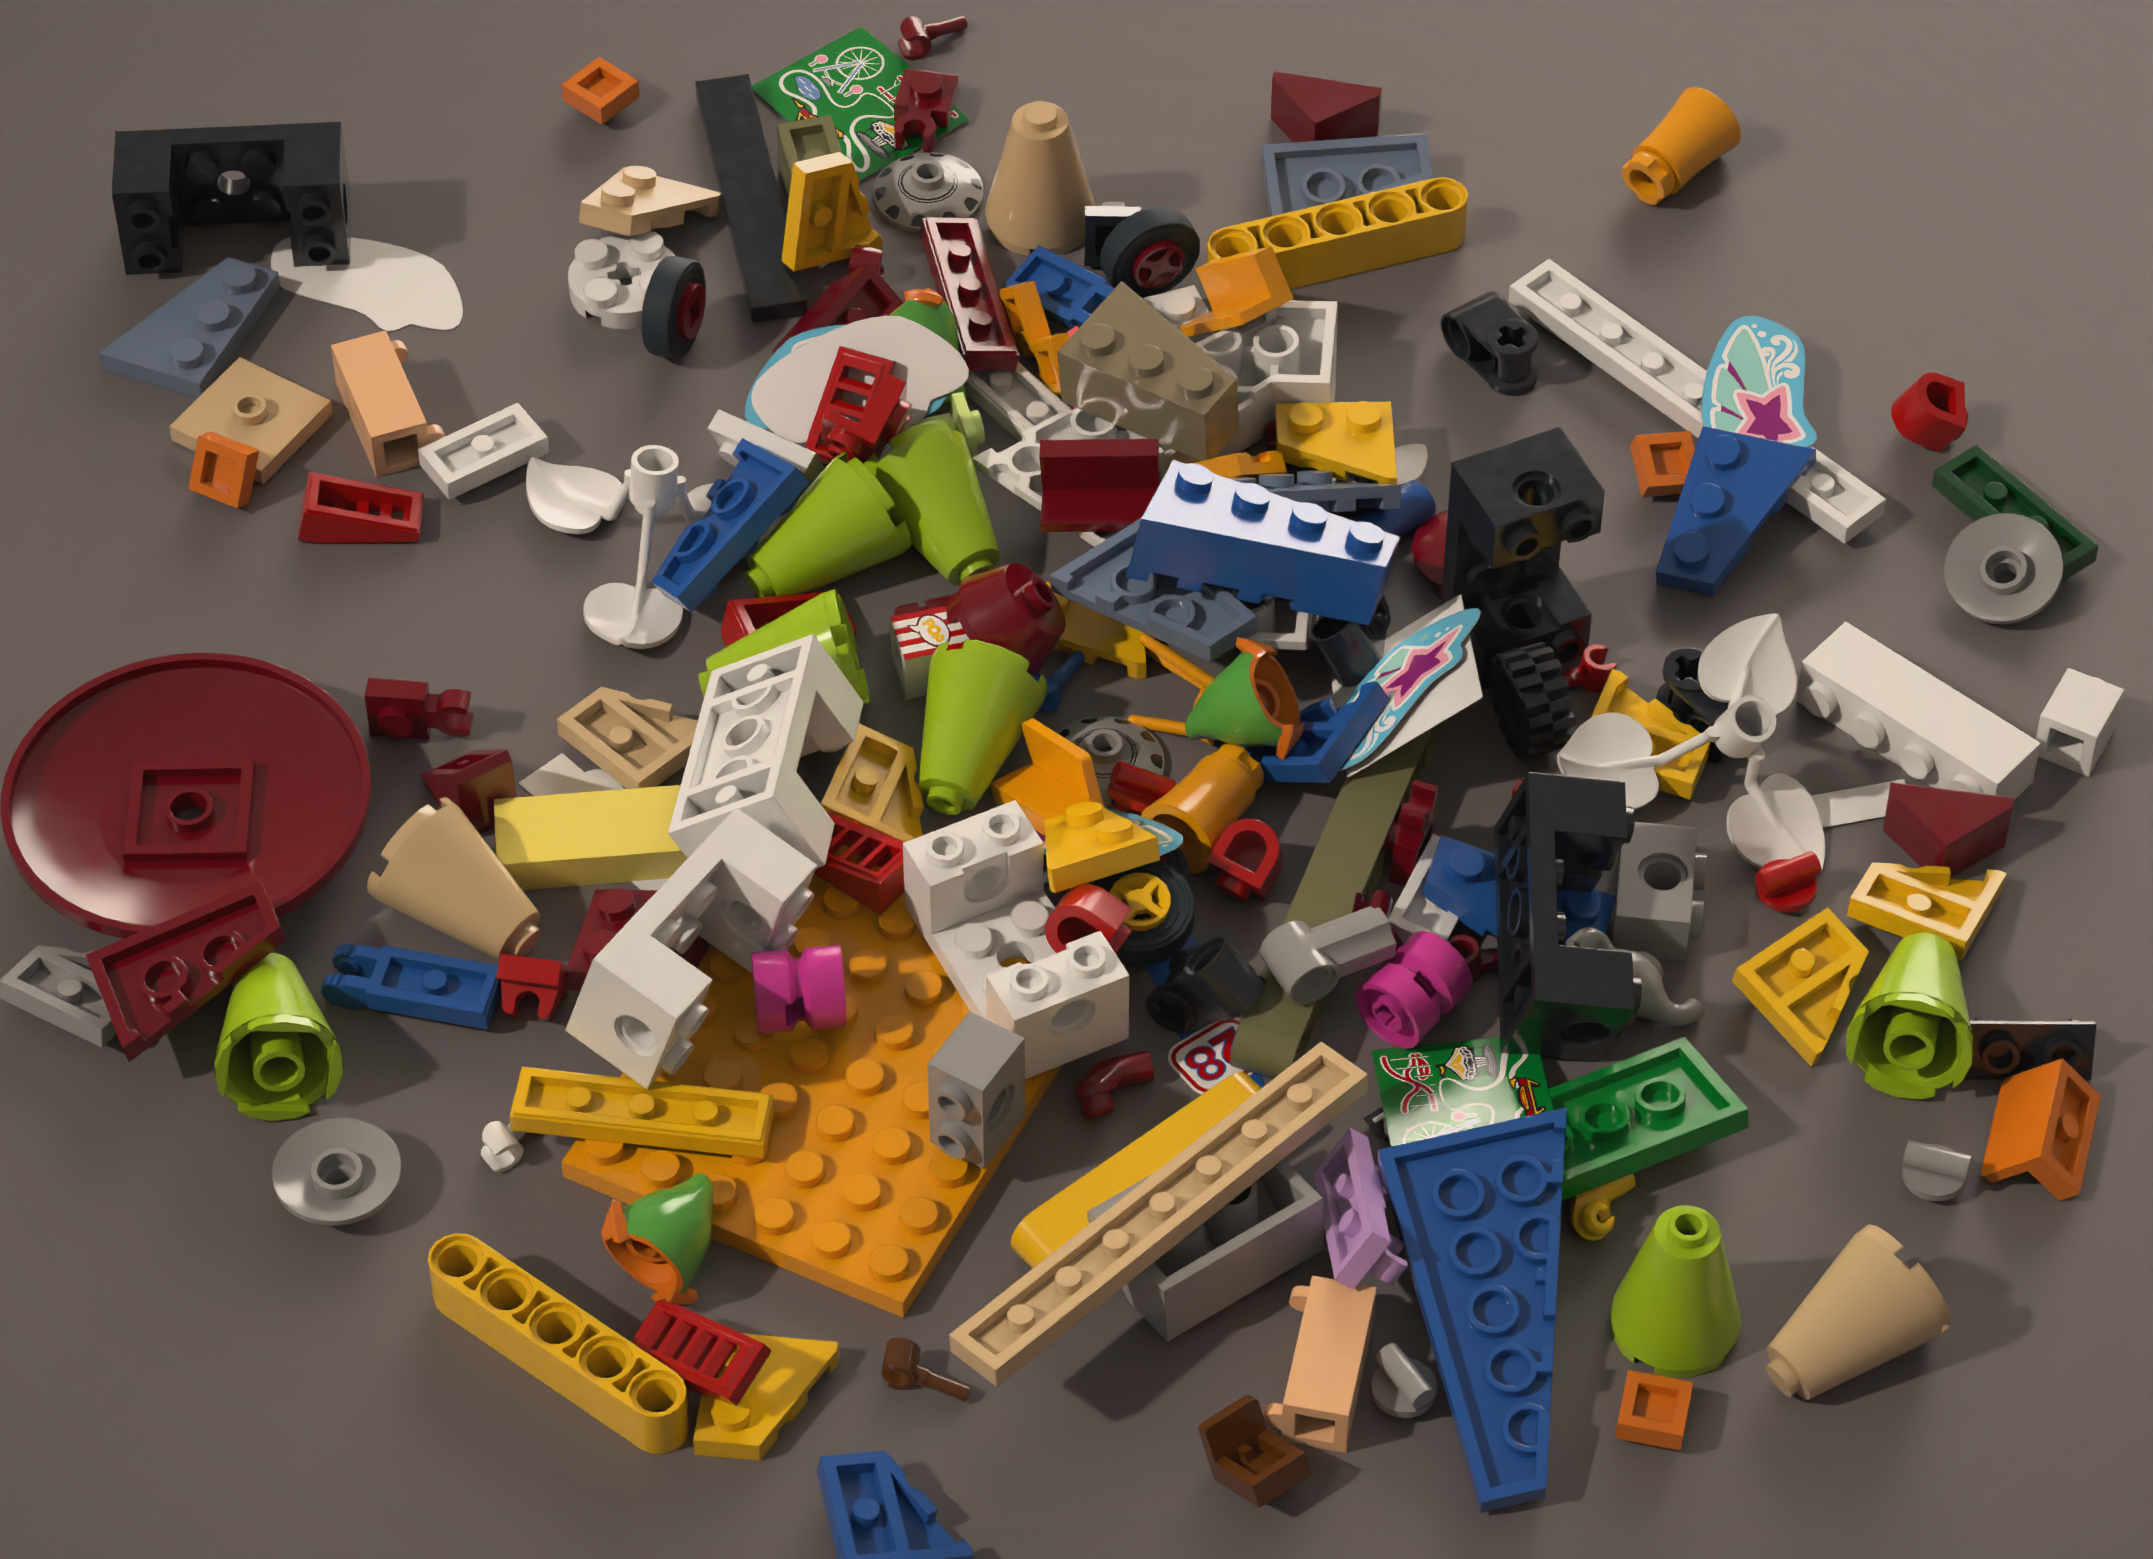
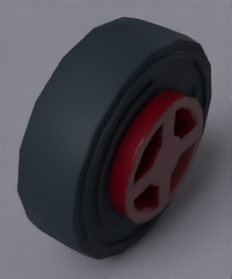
[1101,206,1200,298]
[641,256,706,359]

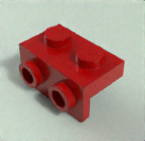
[822,372,912,463]

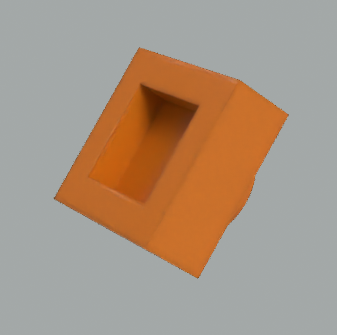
[561,57,640,125]
[188,431,260,509]
[1630,431,1695,497]
[1615,1370,1693,1451]

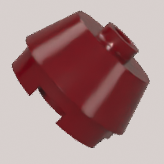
[946,563,1066,676]

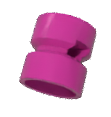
[1355,931,1473,1049]
[751,945,847,1034]

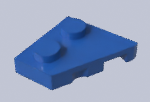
[1246,682,1390,783]
[817,1450,974,1559]

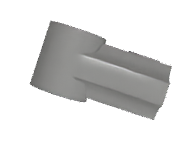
[1260,906,1396,1005]

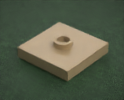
[169,357,333,485]

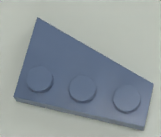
[1261,133,1433,217]
[98,257,281,398]
[1229,470,1401,512]
[1049,518,1258,662]

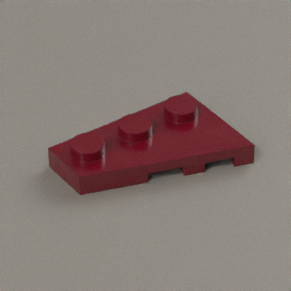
[86,881,287,1062]

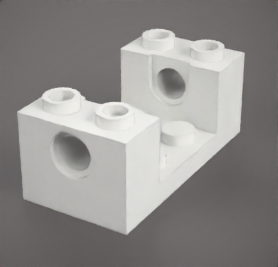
[668,634,863,869]
[903,800,1129,1079]
[565,807,817,1089]

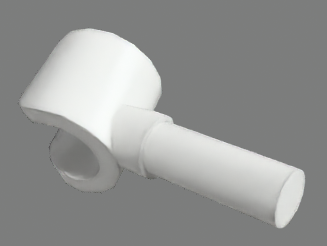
[481,1121,526,1173]

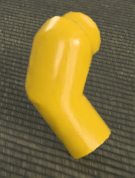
[1570,1173,1636,1241]

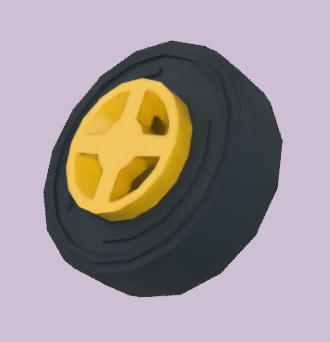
[1091,860,1195,966]

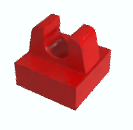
[496,953,569,1021]

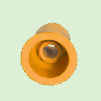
[1622,87,1741,205]
[1140,744,1264,874]

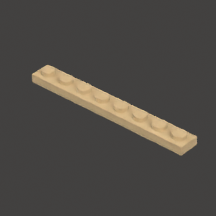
[949,1042,1368,1387]

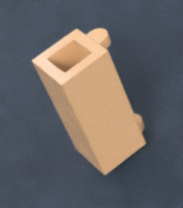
[331,330,445,478]
[1263,1276,1377,1453]

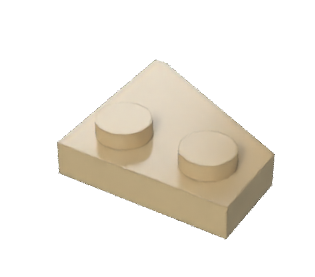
[579,166,722,236]
[557,686,698,789]

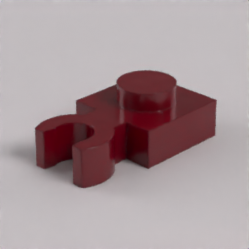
[894,68,959,153]
[364,678,474,739]
[1385,779,1438,886]

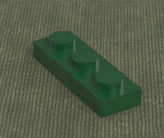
[1932,444,2099,583]

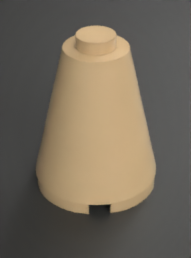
[985,101,1095,256]
[367,797,542,960]
[1765,1224,1951,1400]

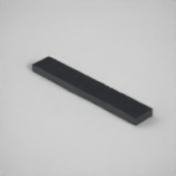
[695,74,807,322]

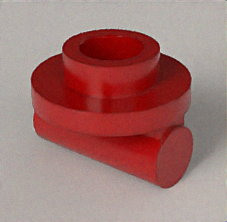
[1106,761,1176,816]
[1755,851,1821,913]

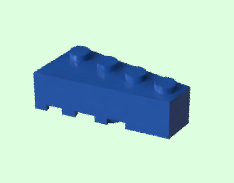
[1126,460,1400,625]

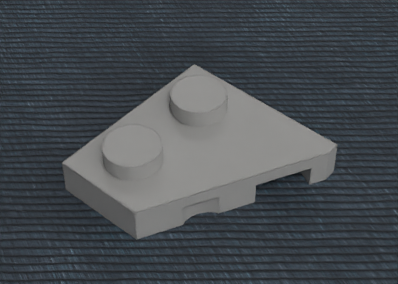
[0,945,117,1048]

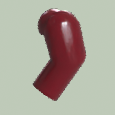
[1075,1050,1154,1119]

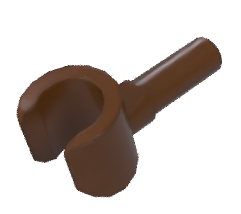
[881,1337,971,1402]

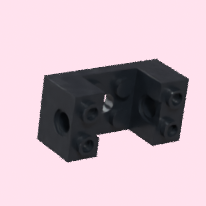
[112,122,352,275]
[1441,426,1605,690]
[1494,772,1642,1062]

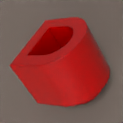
[1891,372,1969,452]
[1206,818,1284,902]
[1045,884,1132,954]

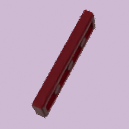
[919,217,1019,371]

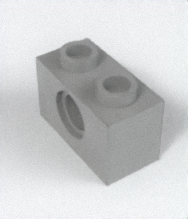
[1612,822,1707,962]
[928,1011,1025,1169]

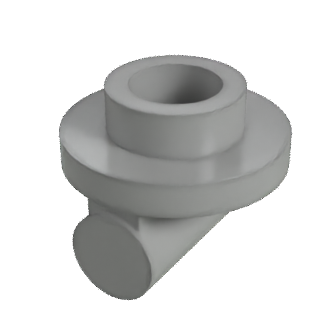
[1902,1140,1972,1201]
[1371,1343,1437,1418]

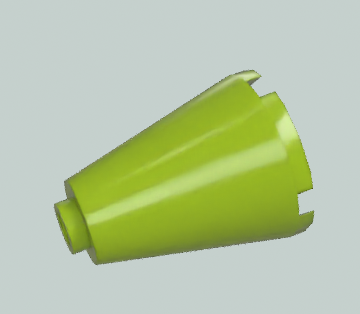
[864,421,1000,586]
[744,452,912,597]
[698,589,870,705]
[918,640,1047,815]
[1846,933,1974,1100]
[214,953,343,1121]
[1610,1205,1741,1378]

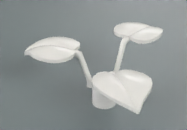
[526,445,783,649]
[1557,613,1825,870]

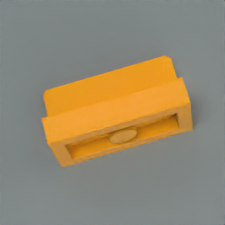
[1180,246,1294,337]
[990,718,1104,836]

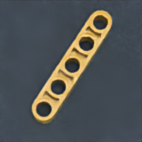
[1206,177,1468,289]
[1010,1072,1262,1269]
[428,1233,690,1454]

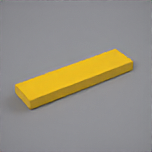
[509,1067,775,1159]

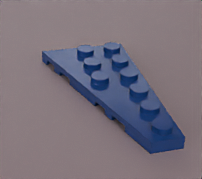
[1378,1107,1567,1513]

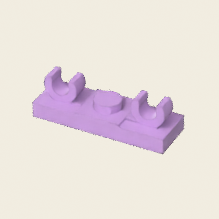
[1313,1128,1408,1290]

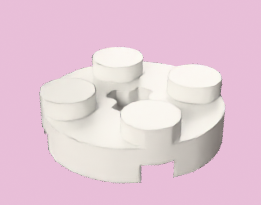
[568,231,676,329]

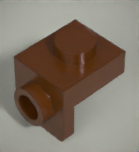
[1198,1395,1312,1508]

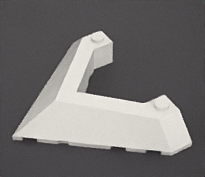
[972,300,1338,650]

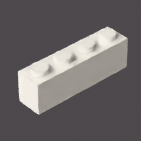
[1796,622,2041,801]

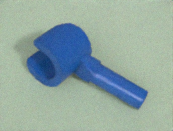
[1032,651,1085,713]

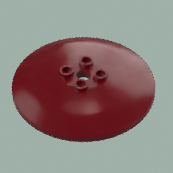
[0,653,372,939]

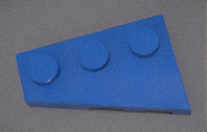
[1656,426,1816,596]
[651,438,810,612]
[1421,835,1616,945]

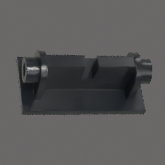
[1965,1017,2097,1080]

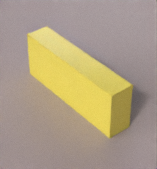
[494,785,687,890]

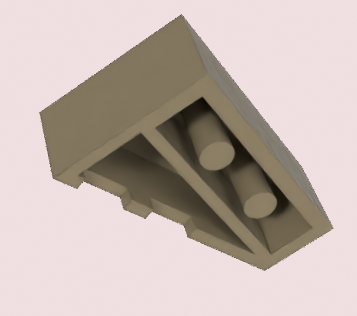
[1057,281,1239,461]

